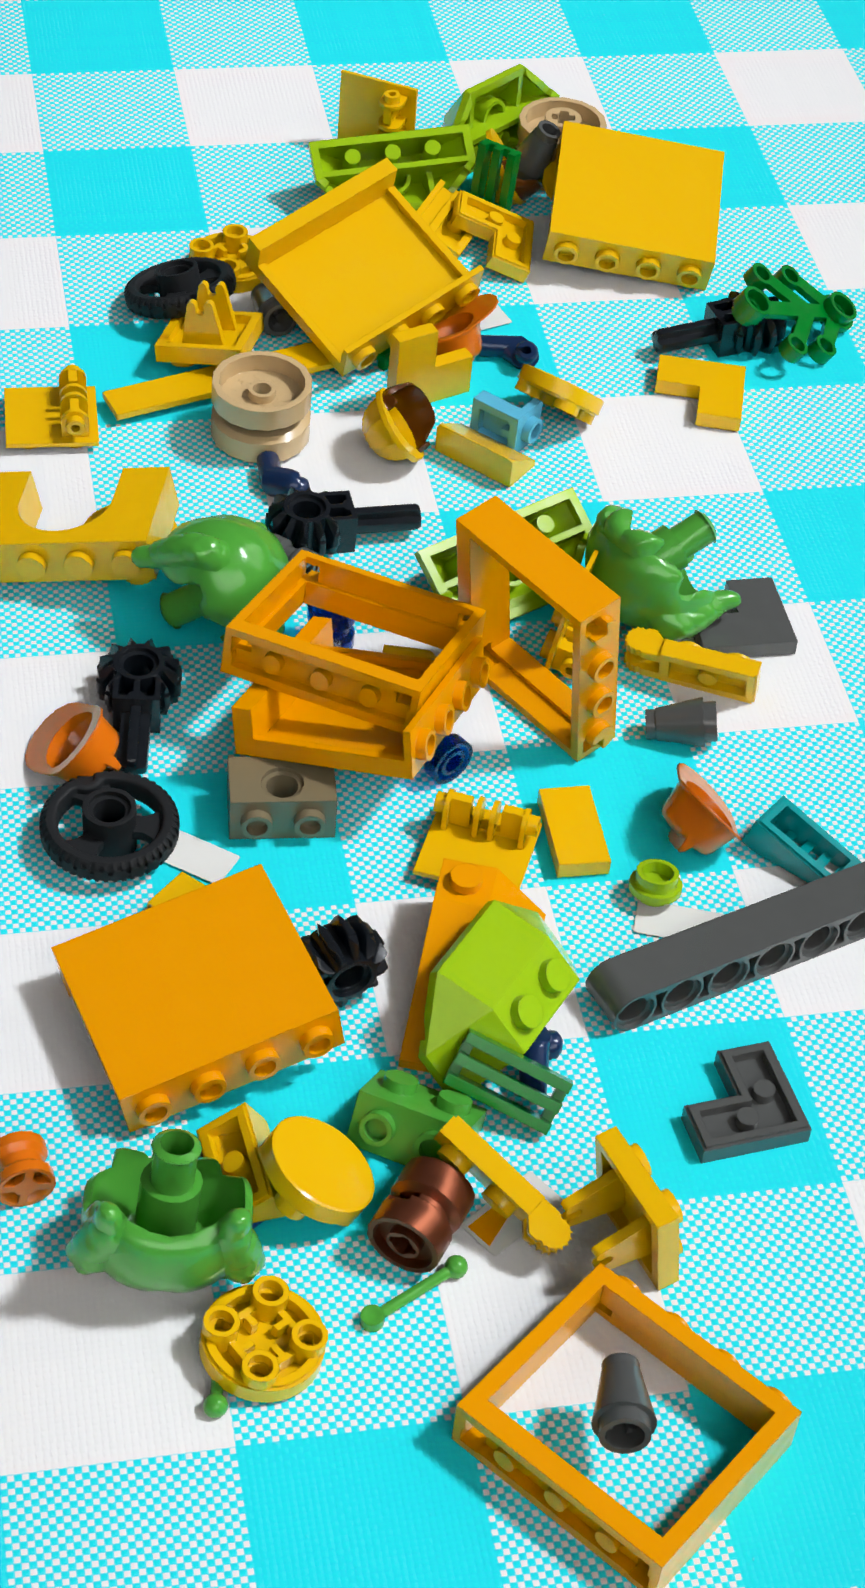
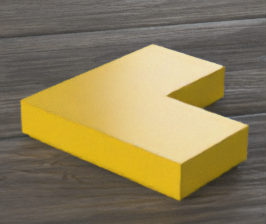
[451,190,534,283]
[387,322,473,403]
[655,354,746,431]

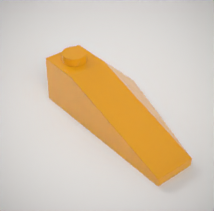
[398,858,546,1073]

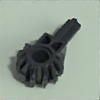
[651,291,787,358]
[265,486,422,556]
[96,638,182,775]
[301,915,388,1008]

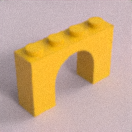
[0,467,179,583]

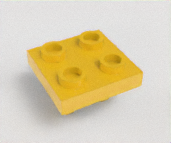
[154,280,264,368]
[561,1126,683,1291]

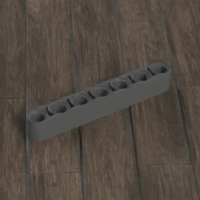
[585,862,865,1031]

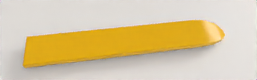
[102,342,334,421]

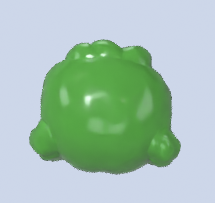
[585,505,741,641]
[131,514,289,641]
[65,1129,266,1293]

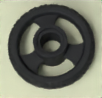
[124,257,236,319]
[39,770,180,882]

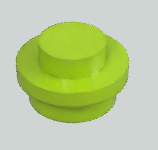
[628,859,683,907]

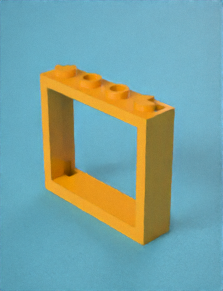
[456,495,621,762]
[220,549,487,734]
[451,1262,802,1588]

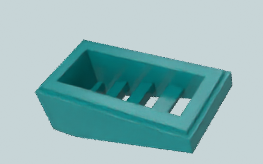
[742,795,862,883]

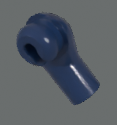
[479,335,539,370]
[257,451,310,498]
[518,1027,563,1098]

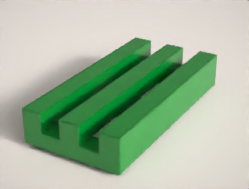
[470,138,522,211]
[443,1028,573,1135]

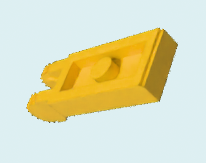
[624,626,762,704]
[434,1115,573,1256]

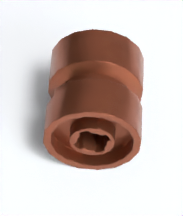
[367,1156,475,1273]

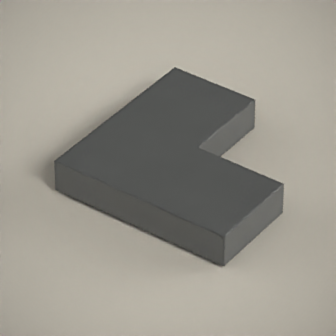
[693,577,798,657]
[681,1041,812,1164]

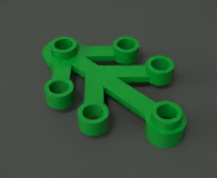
[731,263,857,365]

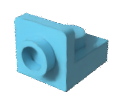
[470,390,543,452]

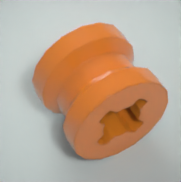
[0,1131,56,1207]

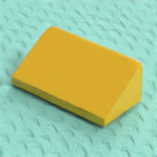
[435,423,535,487]
[196,1102,284,1223]

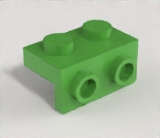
[347,1070,488,1165]

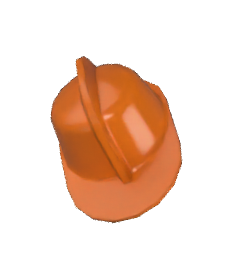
[434,294,499,361]
[25,702,122,782]
[661,763,742,855]

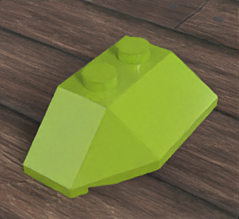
[443,64,560,174]
[308,124,476,211]
[414,487,592,621]
[418,900,580,1093]

